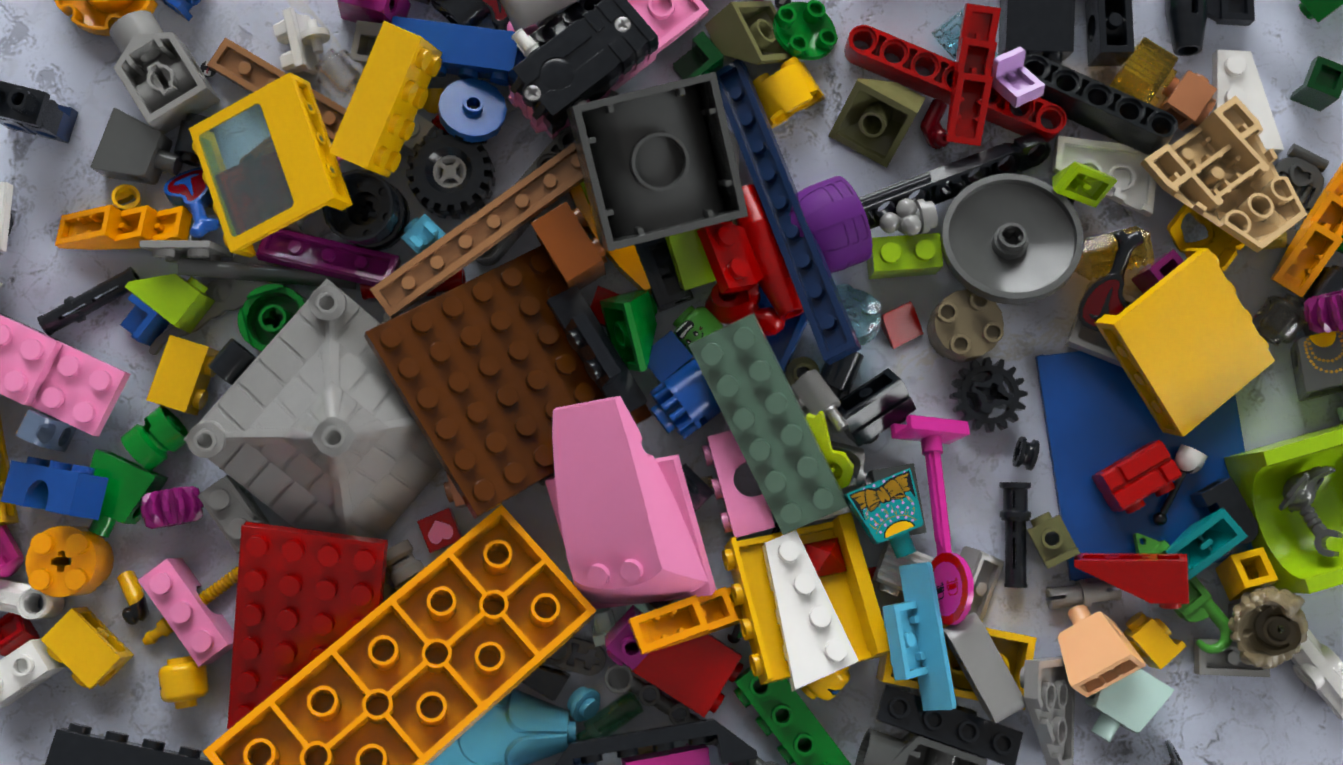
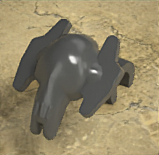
[1278,466,1343,557]

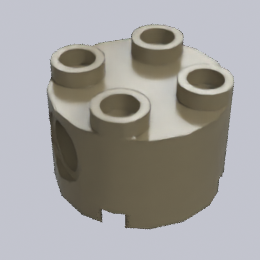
[927,289,1004,363]

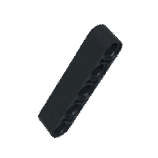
[1024,54,1178,155]

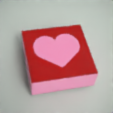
[417,508,463,553]

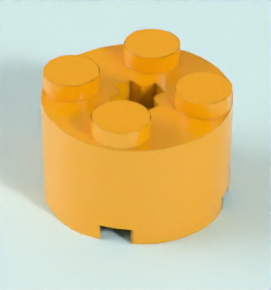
[25,526,114,597]

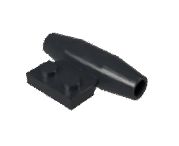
[1165,0,1255,56]

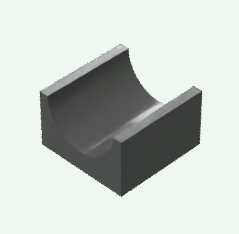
[566,72,748,251]

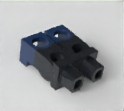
[0,81,78,143]

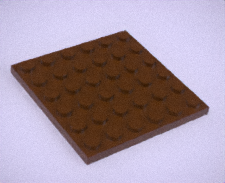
[364,245,652,519]

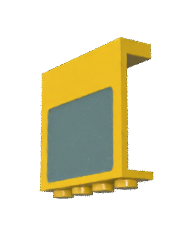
[189,72,353,258]

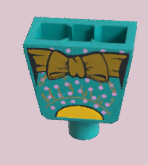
[844,468,924,559]

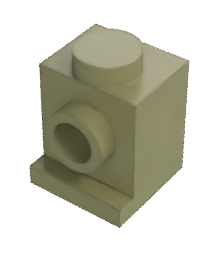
[1026,512,1080,569]

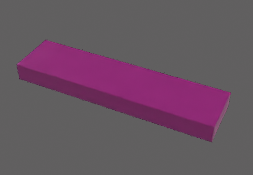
[256,229,401,287]

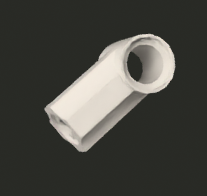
[0,578,65,619]

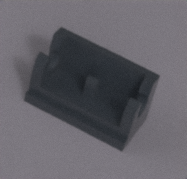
[634,237,694,312]

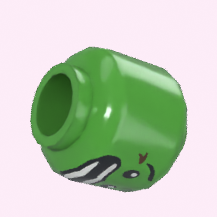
[672,305,723,357]

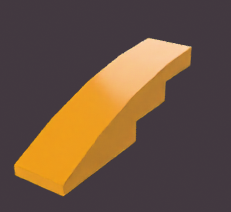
[1271,162,1343,298]
[569,184,652,295]
[55,204,192,250]
[628,587,743,655]

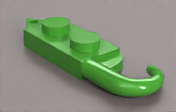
[1133,533,1232,654]

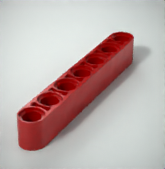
[844,24,1067,142]

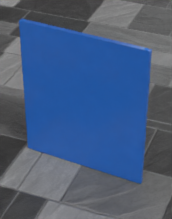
[1035,351,1253,582]

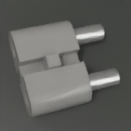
[791,369,849,433]

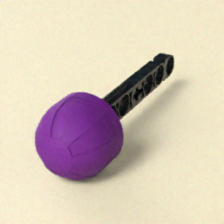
[789,132,1051,273]

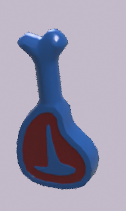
[164,167,220,239]

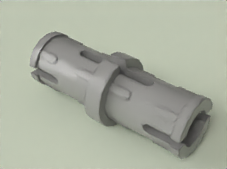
[1045,580,1122,610]

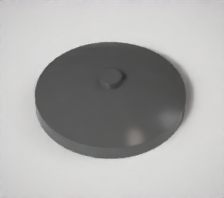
[941,174,1084,305]

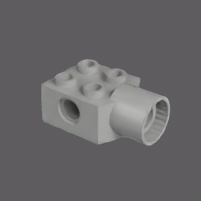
[109,10,220,135]

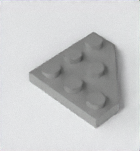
[1020,656,1075,765]

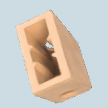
[1058,605,1146,698]

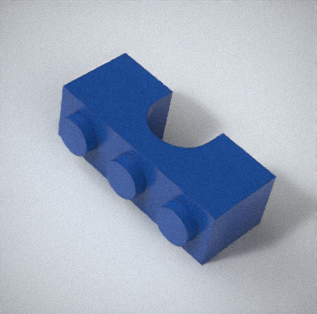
[1,456,109,520]

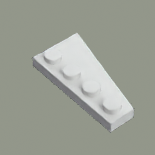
[762,530,859,692]

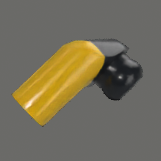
[117,570,149,625]

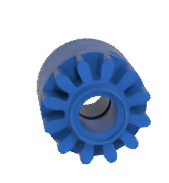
[649,358,721,439]

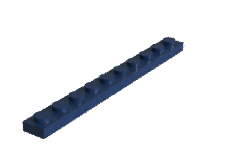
[716,59,862,365]

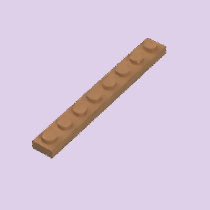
[370,143,584,319]

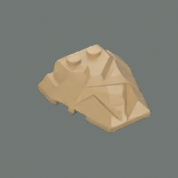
[1140,96,1307,253]

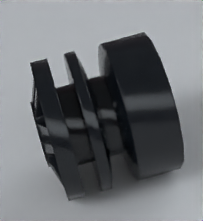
[322,169,410,251]

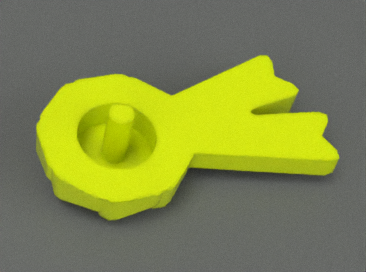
[806,411,854,489]

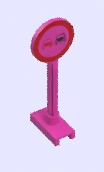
[890,415,974,625]

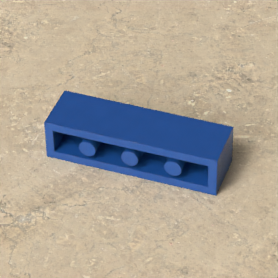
[391,16,526,86]

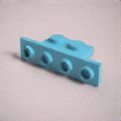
[882,562,957,711]

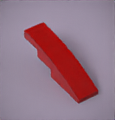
[945,3,1001,146]

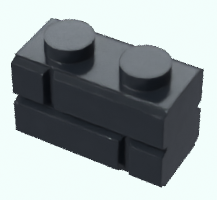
[837,368,916,447]

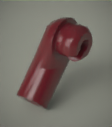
[920,99,950,149]

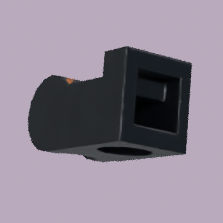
[1190,478,1258,544]

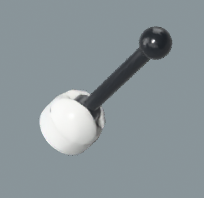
[1153,444,1208,526]

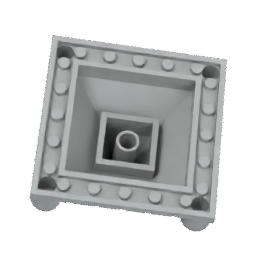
[183,278,443,539]

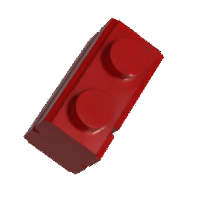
[1092,440,1182,514]

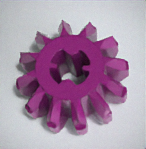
[1304,290,1343,333]
[141,486,204,529]

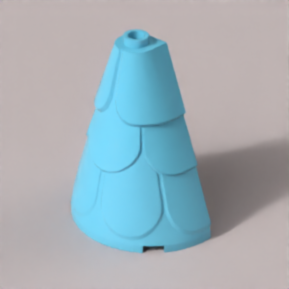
[429,689,577,765]

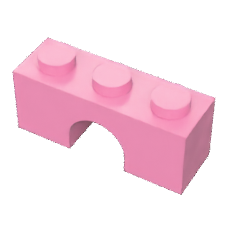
[702,430,775,538]
[138,558,234,667]

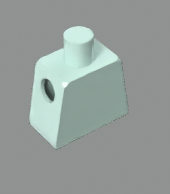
[1085,669,1174,743]

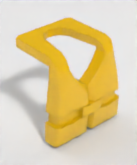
[1166,204,1245,272]

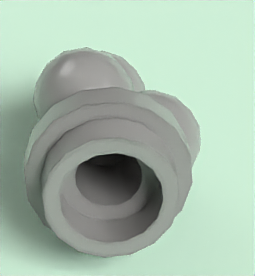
[879,198,938,236]

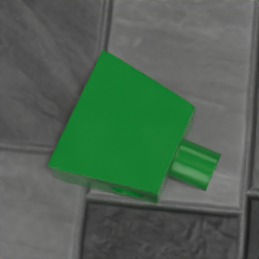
[88,449,168,538]

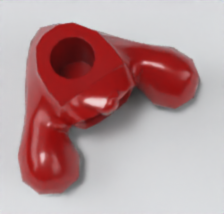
[705,282,786,336]

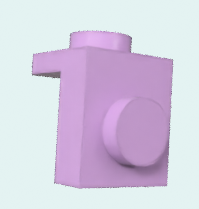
[991,47,1045,108]

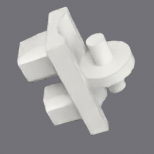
[273,7,330,75]

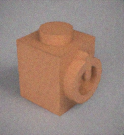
[1158,70,1217,131]

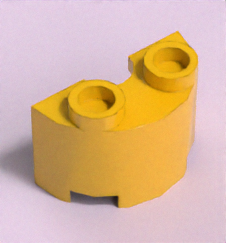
[752,57,825,129]

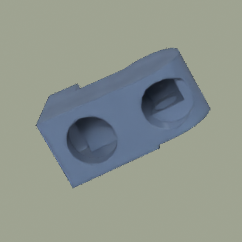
[15,409,77,452]

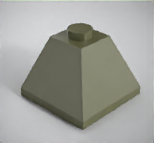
[705,1,799,65]
[828,78,925,168]

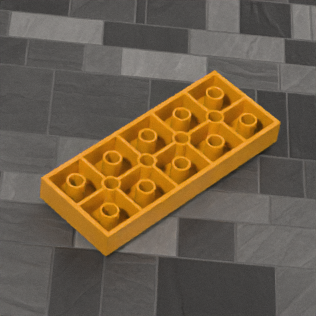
[203,504,597,765]

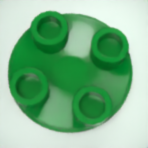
[773,0,838,60]

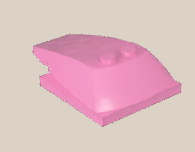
[545,396,716,609]

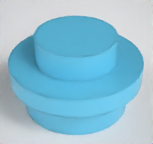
[567,687,601,722]

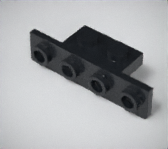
[546,286,647,413]
[876,684,1023,765]

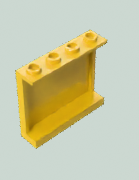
[1094,248,1275,437]
[722,513,890,685]

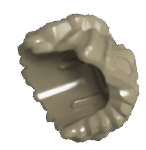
[1228,586,1308,669]

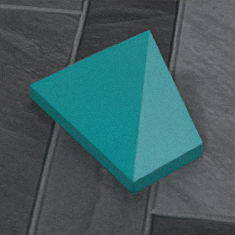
[1165,508,1248,580]

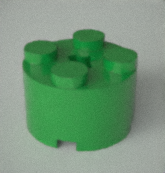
[237,284,307,352]

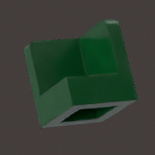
[673,31,724,79]
[1290,56,1343,112]

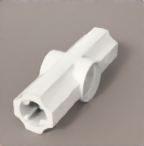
[1280,626,1343,720]

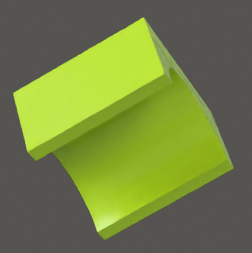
[1224,423,1343,594]

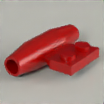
[697,184,804,320]

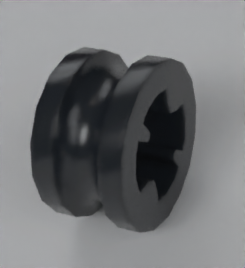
[1012,436,1040,471]

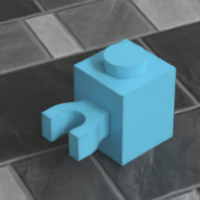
[401,214,446,255]

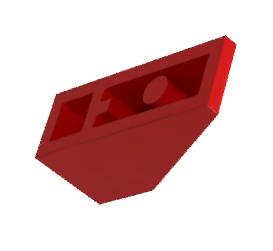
[1074,553,1189,609]

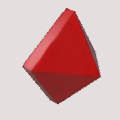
[804,537,847,578]

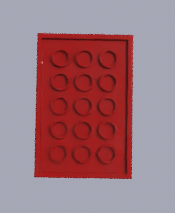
[227,521,388,729]

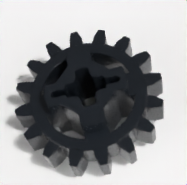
[949,357,1028,433]

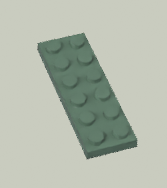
[689,313,848,535]

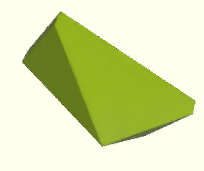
[1052,161,1117,208]

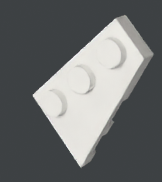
[1212,50,1284,154]
[1052,136,1156,217]

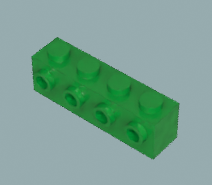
[733,667,851,765]

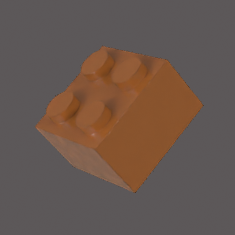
[531,201,608,290]

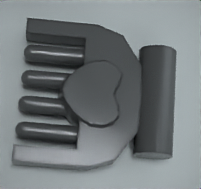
[1275,143,1329,211]

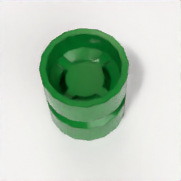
[121,405,189,471]

